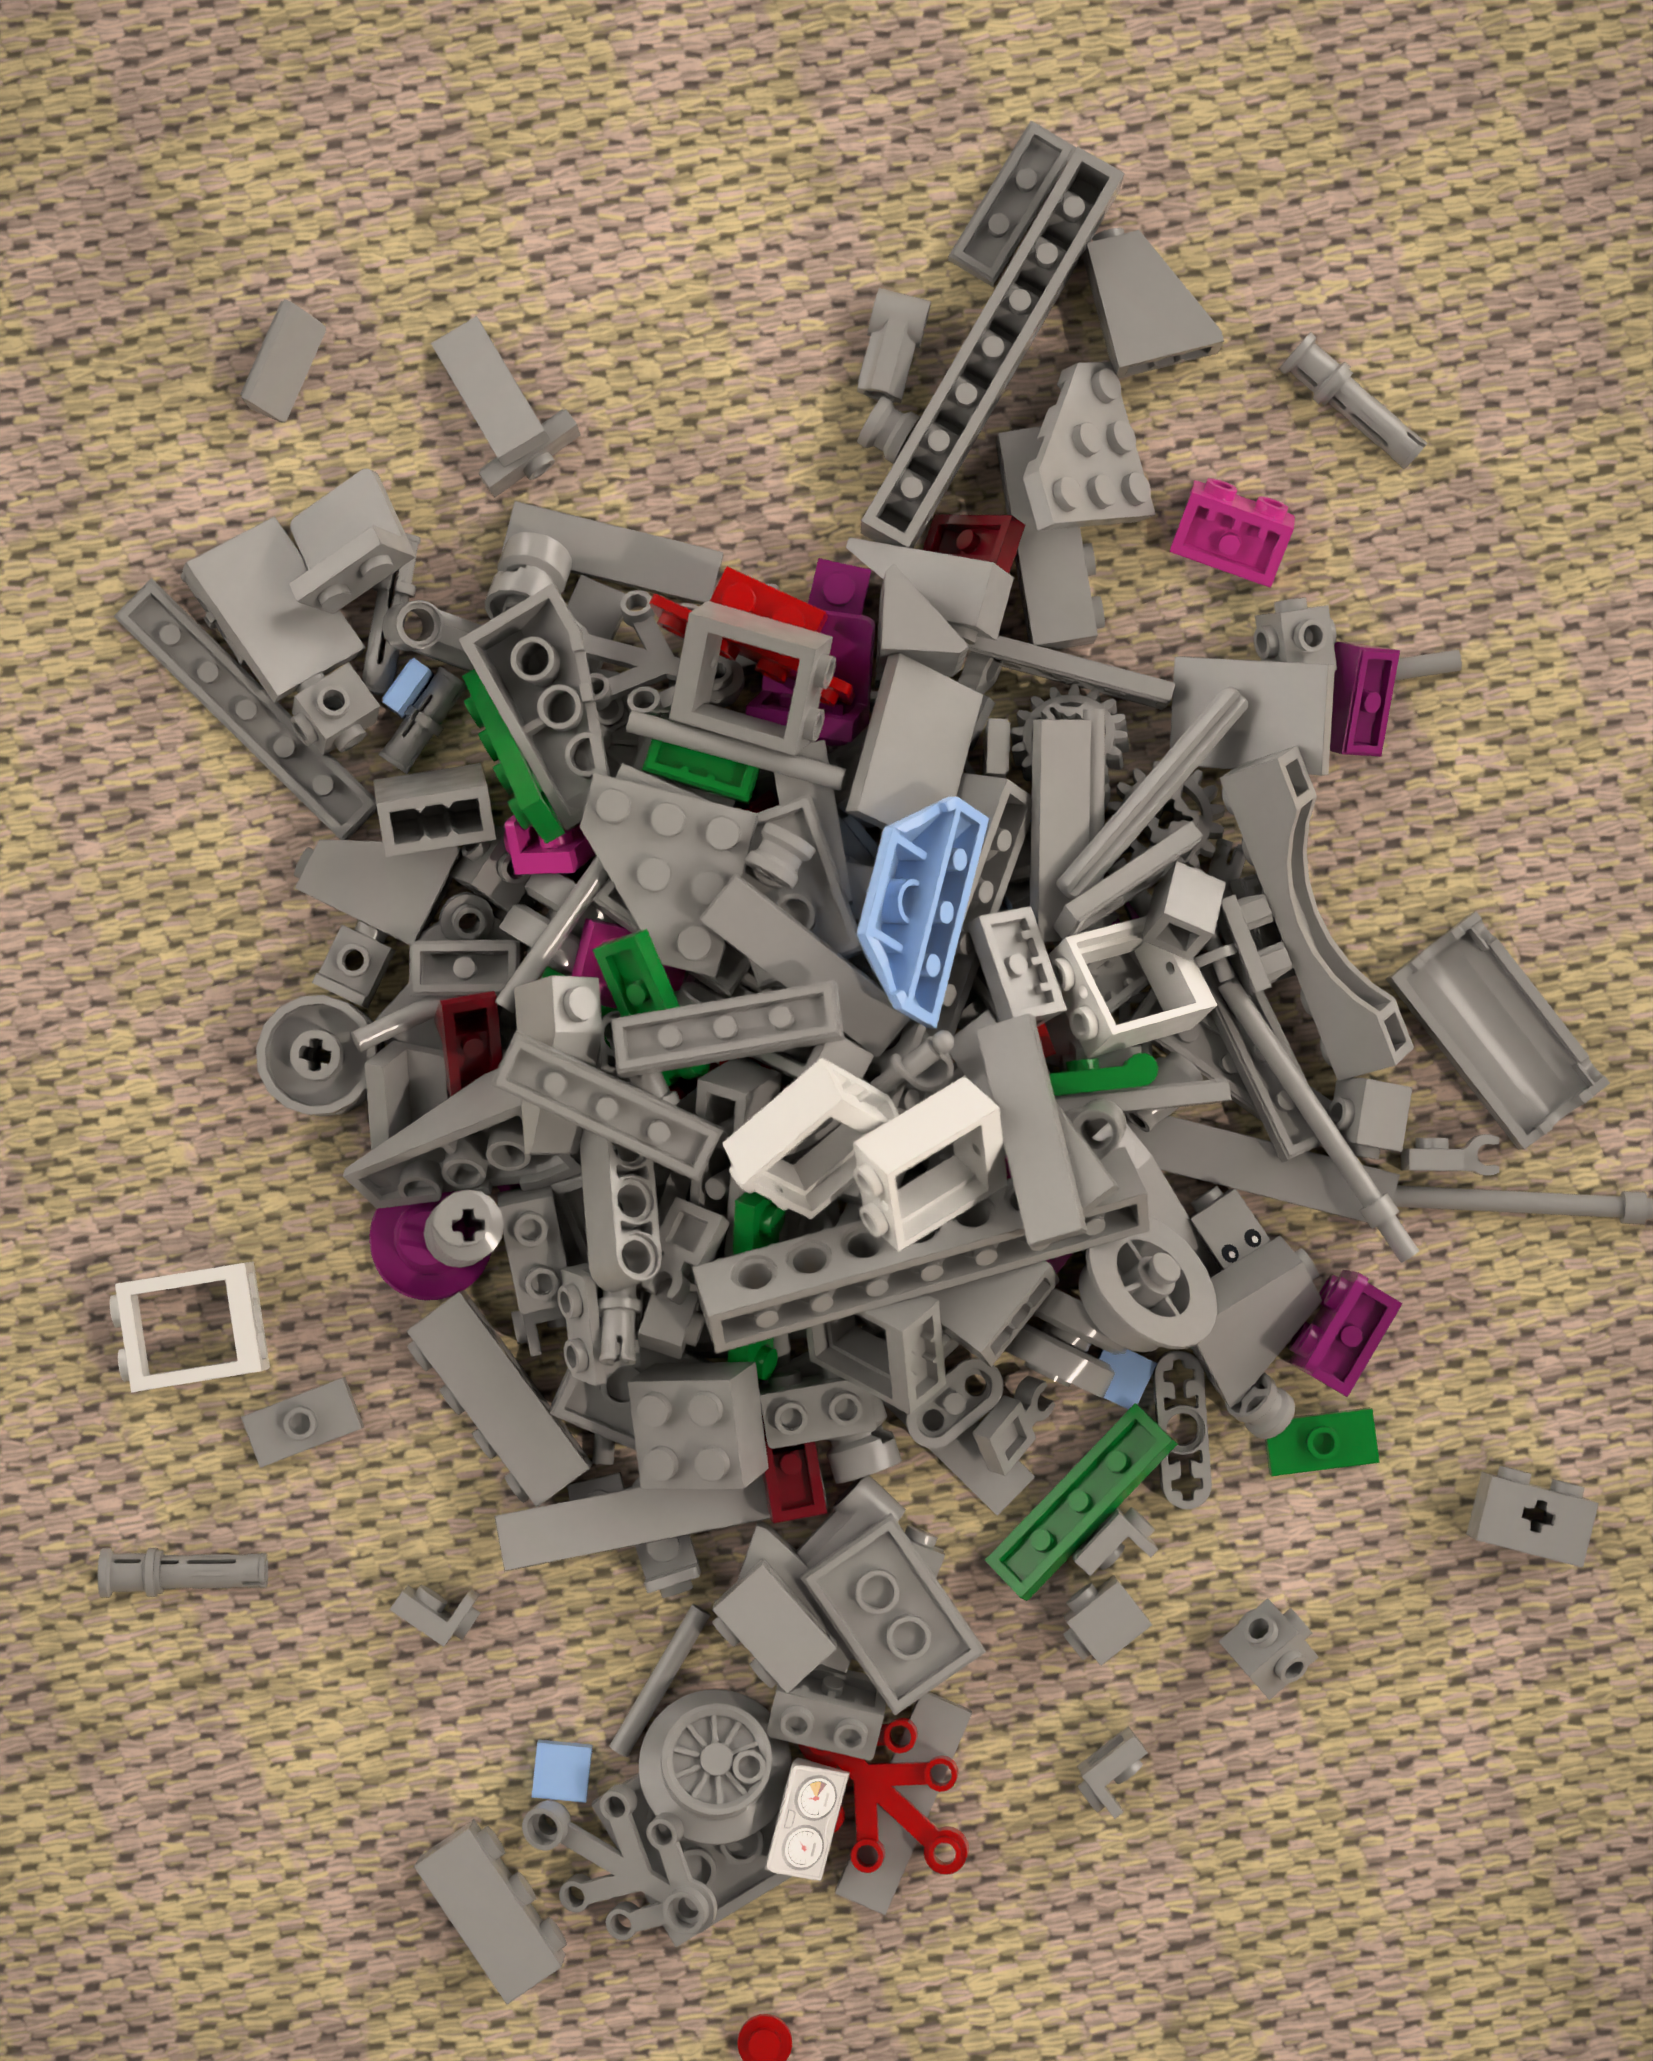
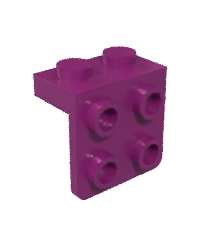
[746,610,875,746]
[1288,1269,1403,1397]

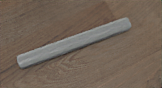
[1056,687,1248,900]

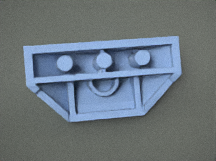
[857,796,989,1028]

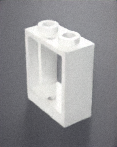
[1048,916,1217,1059]
[723,1058,899,1219]
[853,1076,1007,1252]
[110,1261,270,1392]

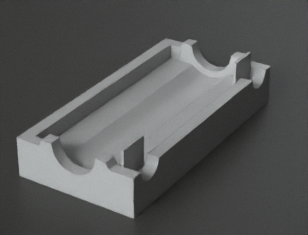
[1386,911,1610,1150]

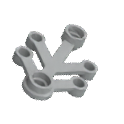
[575,590,745,717]
[522,1784,717,1940]

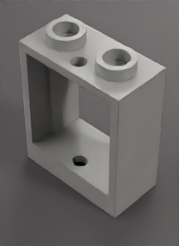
[669,601,836,756]
[806,1294,946,1415]

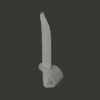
[784,1030,954,1157]

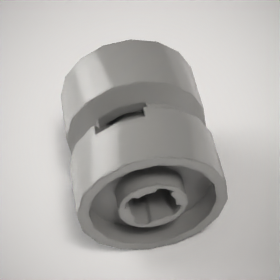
[485,532,572,619]
[826,1394,902,1484]

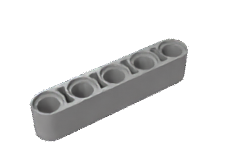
[580,1011,661,1292]

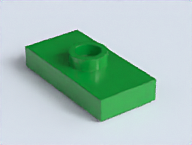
[642,717,760,805]
[1265,1407,1380,1476]

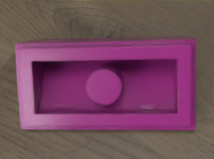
[1330,641,1400,757]

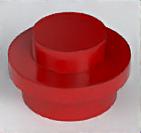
[737,2014,792,2061]

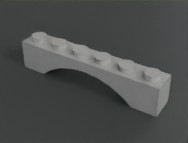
[1220,745,1414,1081]

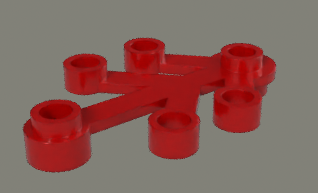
[798,1718,969,1875]

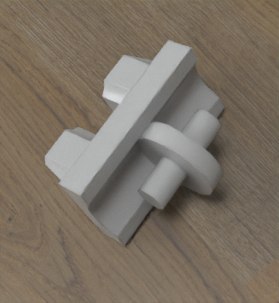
[1194,894,1293,996]

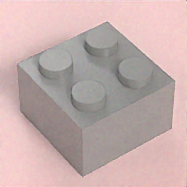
[628,1362,769,1489]

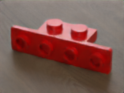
[649,566,855,707]

